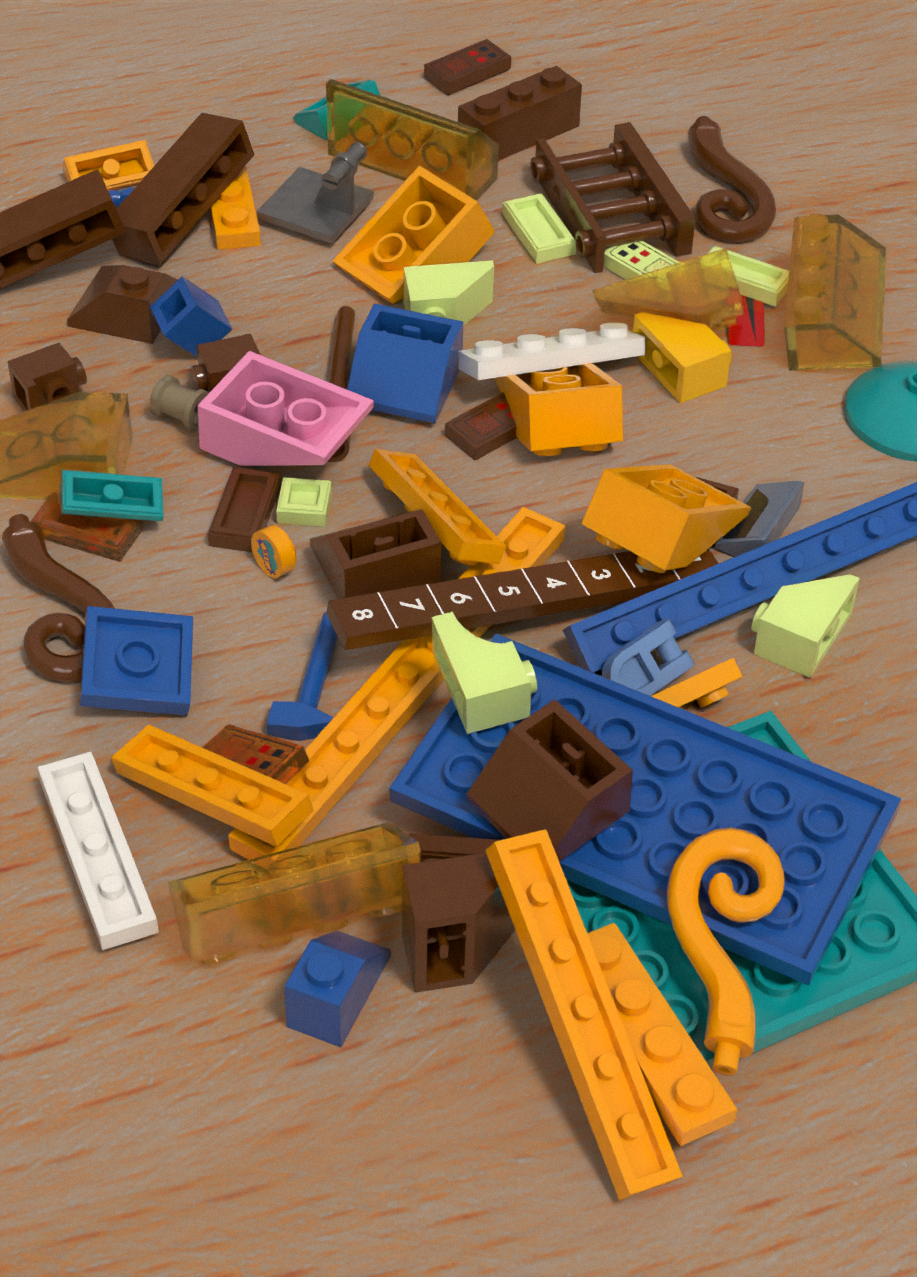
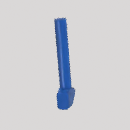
[267,612,338,741]

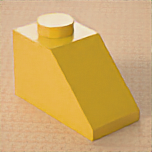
[633,312,732,403]

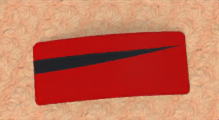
[727,291,765,347]

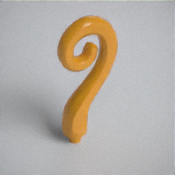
[667,828,785,1076]

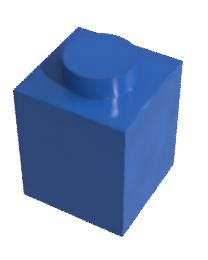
[150,276,232,357]

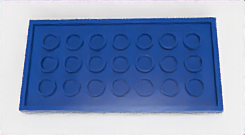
[389,633,901,986]

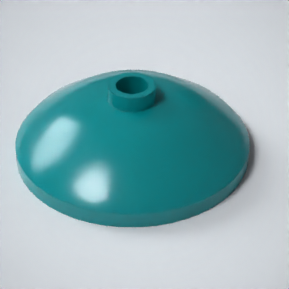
[845,361,917,462]

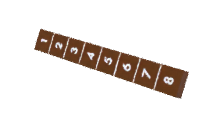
[327,549,719,650]

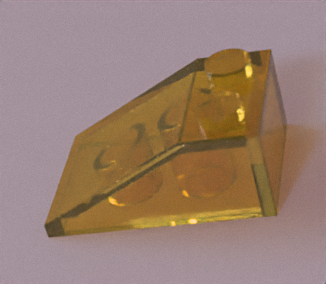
[592,248,744,331]
[0,392,133,500]

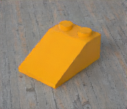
[333,166,495,304]
[494,363,623,456]
[581,464,751,573]

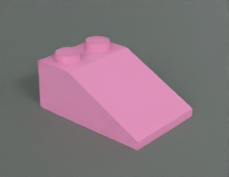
[197,351,374,466]

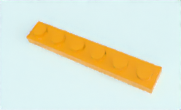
[485,829,683,1201]

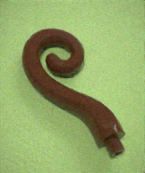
[688,116,776,243]
[2,514,114,683]

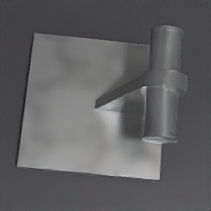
[256,142,374,243]

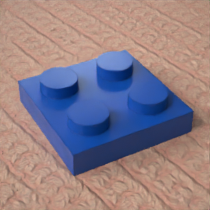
[80,606,193,716]

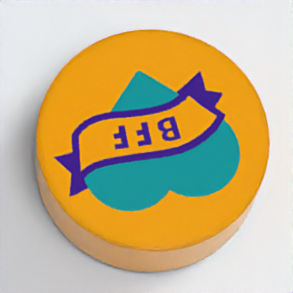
[251,525,297,578]

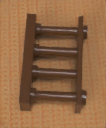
[530,122,696,273]

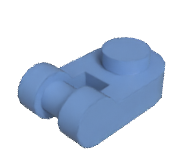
[602,618,695,696]

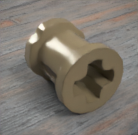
[150,375,210,431]

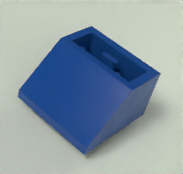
[347,303,463,423]

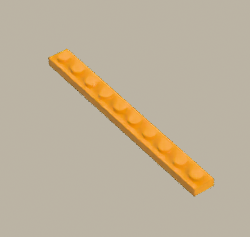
[228,507,566,874]

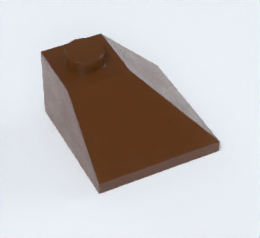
[67,265,178,344]

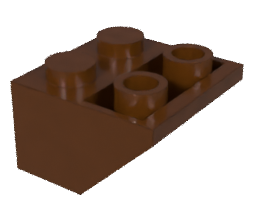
[310,509,441,599]
[467,699,633,862]
[402,851,515,993]

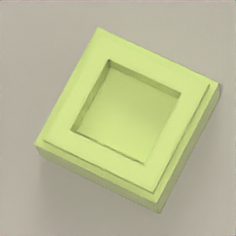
[276,477,332,527]

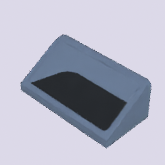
[715,481,804,556]

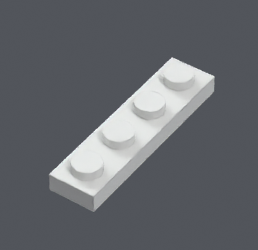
[458,322,645,380]
[37,752,159,950]

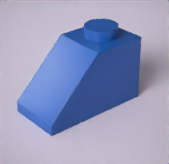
[284,930,391,1047]

